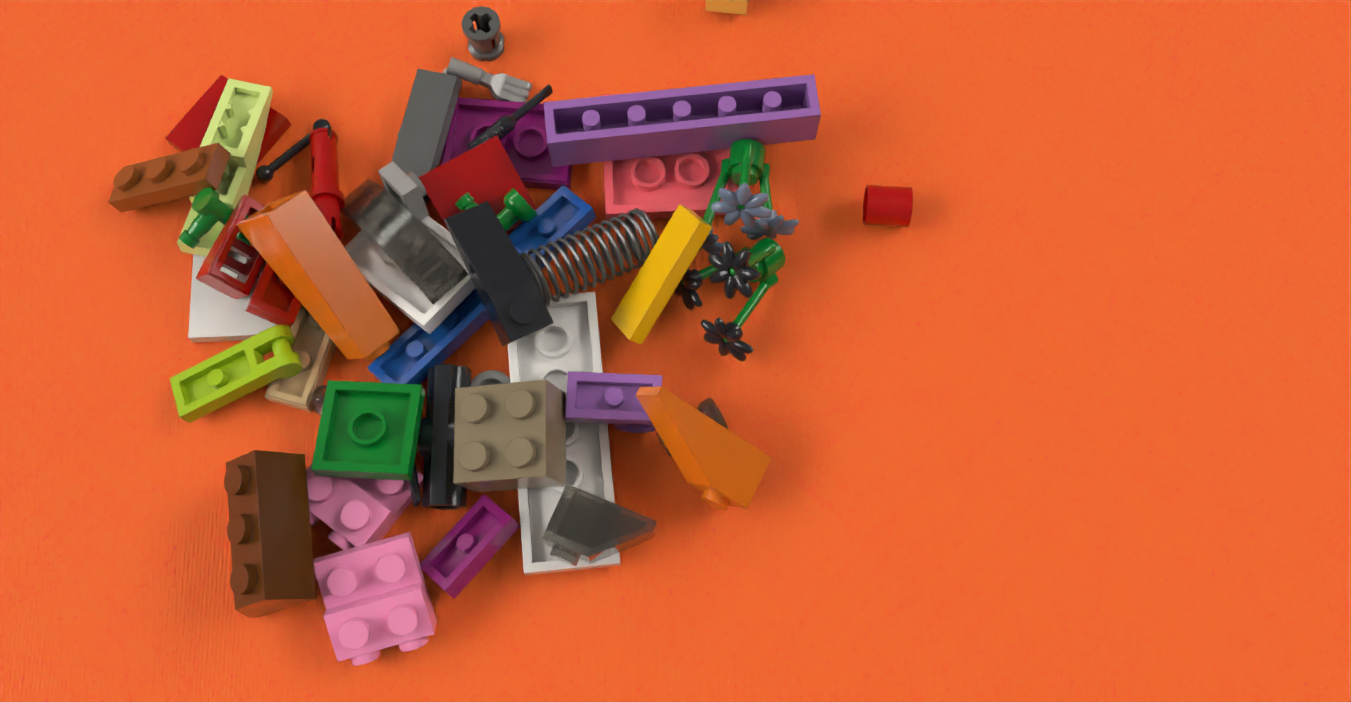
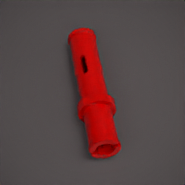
[309,128,345,240]

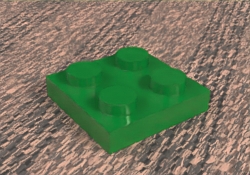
[311,380,425,481]

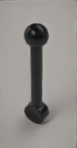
[256,119,332,182]

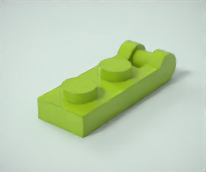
[169,325,303,423]

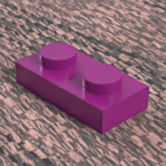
[420,494,520,599]

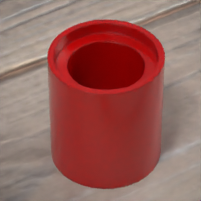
[863,185,913,227]

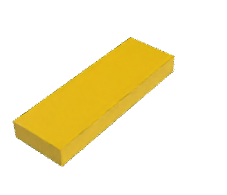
[611,204,712,344]

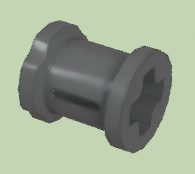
[461,6,505,61]

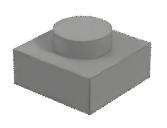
[378,161,429,224]

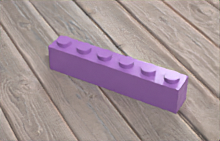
[543,74,821,167]

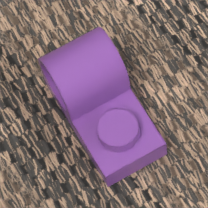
[565,372,662,433]

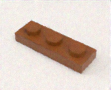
[108,143,231,212]

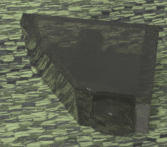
[542,483,658,566]

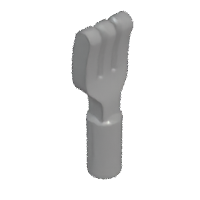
[446,57,532,102]

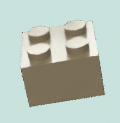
[453,379,566,492]

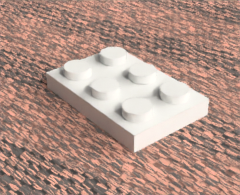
[344,201,475,334]

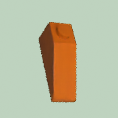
[636,386,771,511]

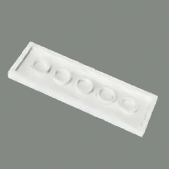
[508,292,621,576]

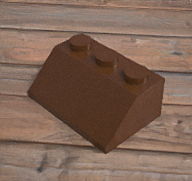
[224,450,316,618]

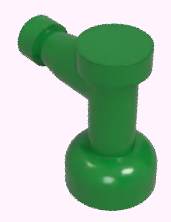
[179,187,251,249]
[455,188,537,231]

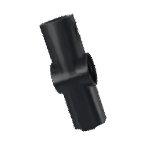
[417,364,471,510]

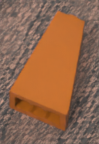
[237,190,401,361]

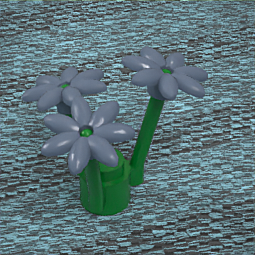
[699,139,799,254]

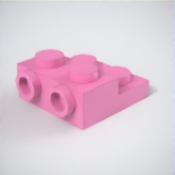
[306,464,423,550]
[313,532,437,665]

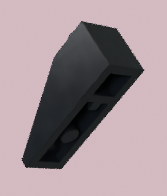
[444,201,554,347]

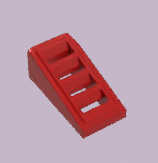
[196,194,265,299]

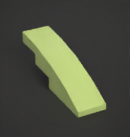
[177,78,273,257]

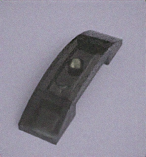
[340,179,469,304]

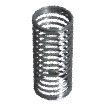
[519,208,659,306]

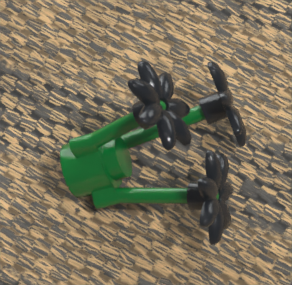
[674,238,785,361]

